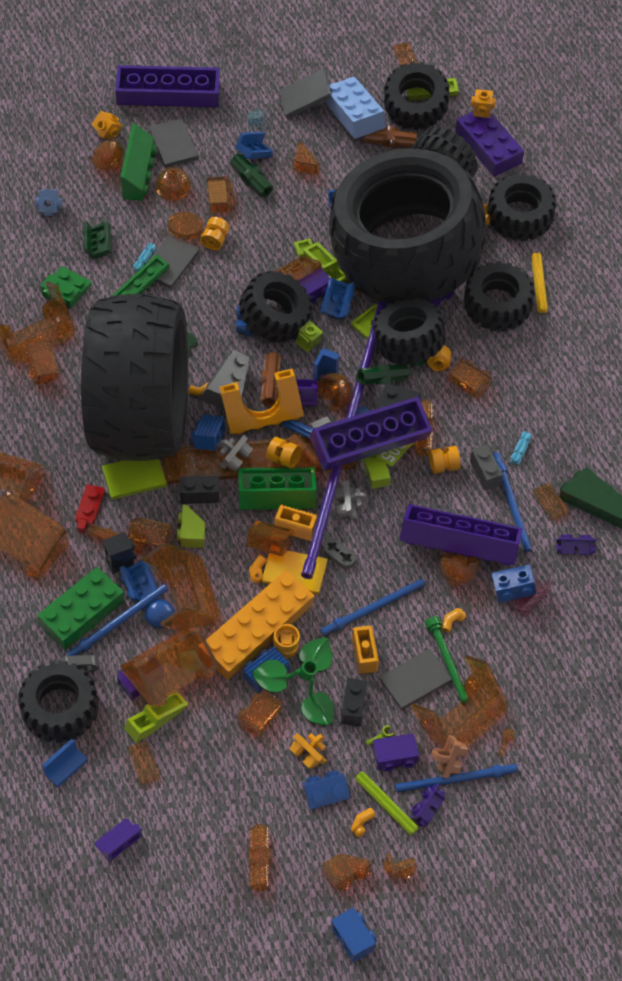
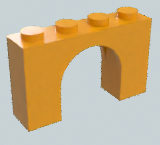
[219,368,304,434]

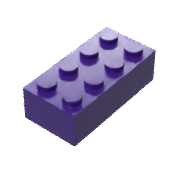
[455,112,524,177]

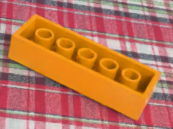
[200,569,315,680]

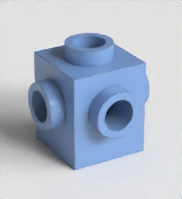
[36,189,62,216]

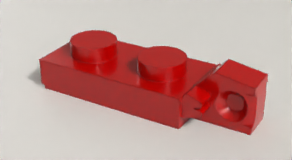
[75,484,105,534]

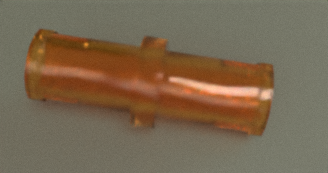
[288,433,320,467]

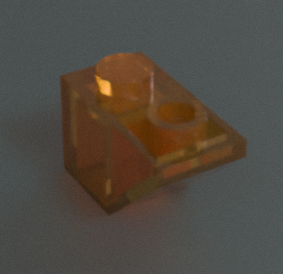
[322,853,372,891]

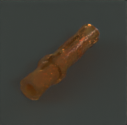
[87,524,146,555]

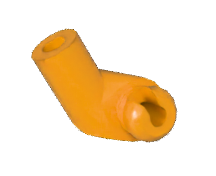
[249,555,267,583]
[441,608,466,633]
[351,808,375,837]

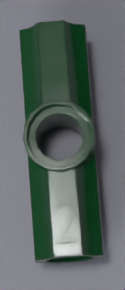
[230,153,273,197]
[356,364,411,385]

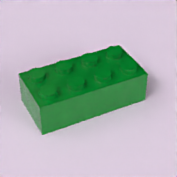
[37,567,125,650]

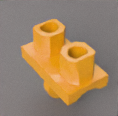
[289,733,327,770]

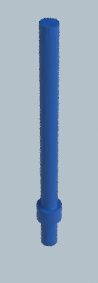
[493,452,532,553]
[320,579,425,636]
[66,584,169,656]
[395,764,518,792]

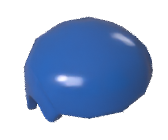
[144,598,175,628]

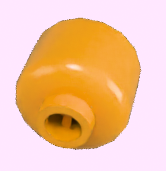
[427,345,451,371]

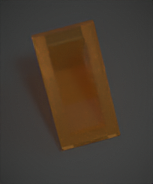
[293,141,320,175]

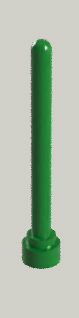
[425,616,468,703]

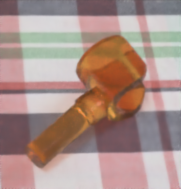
[498,729,514,757]

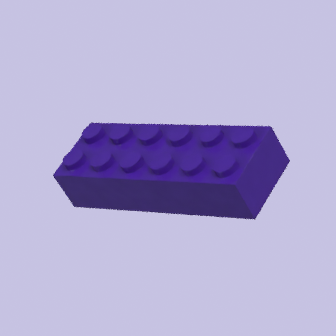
[115,65,220,107]
[309,397,432,471]
[399,504,523,565]

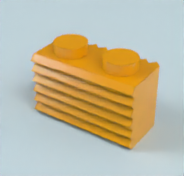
[274,504,317,541]
[352,626,379,674]

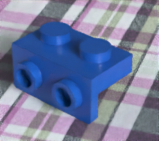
[235,132,274,160]
[320,278,356,320]
[119,559,158,603]
[302,770,350,809]

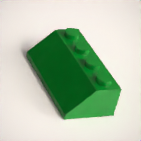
[120,123,157,201]
[238,467,316,510]

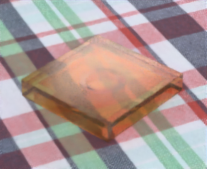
[274,255,322,280]

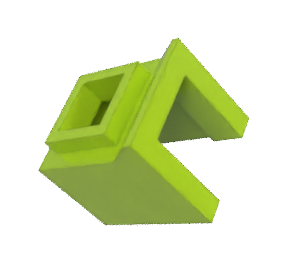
[295,321,323,353]

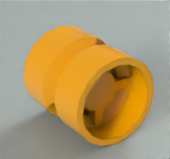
[200,217,230,251]
[266,437,302,469]
[429,446,461,474]
[273,624,300,659]

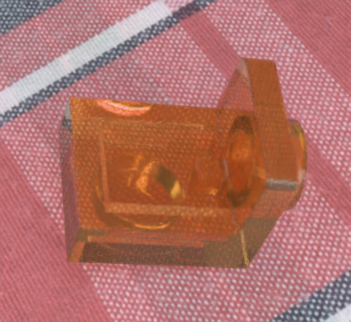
[383,853,417,879]

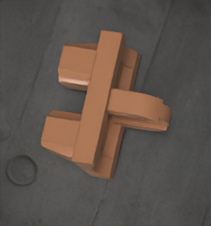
[431,735,468,778]

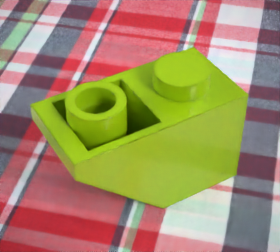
[177,505,205,548]

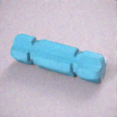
[133,243,157,272]
[510,431,532,465]

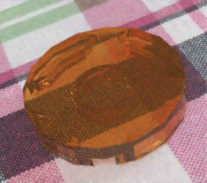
[168,212,203,239]

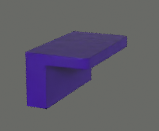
[94,818,142,862]

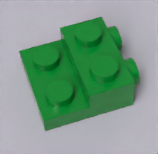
[40,266,92,309]

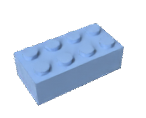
[325,77,386,139]

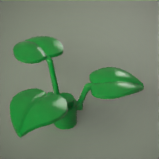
[252,638,334,726]

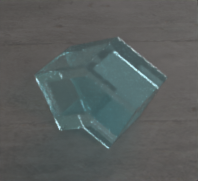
[248,108,266,125]

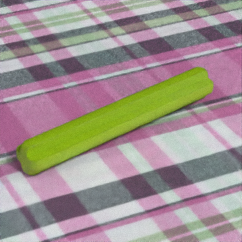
[355,771,418,835]

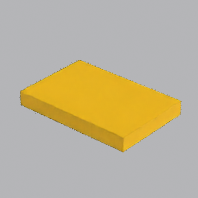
[262,547,328,595]

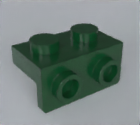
[82,221,112,259]

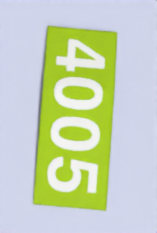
[375,442,415,467]

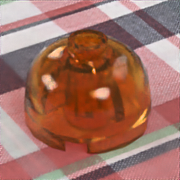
[89,137,124,171]
[156,167,191,201]
[317,373,353,411]
[439,552,480,586]

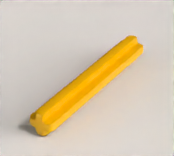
[531,253,548,313]

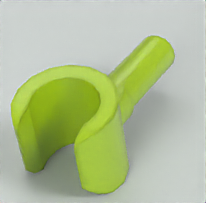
[365,725,394,746]

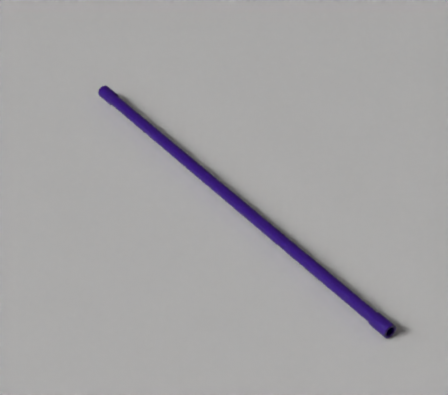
[301,301,387,579]

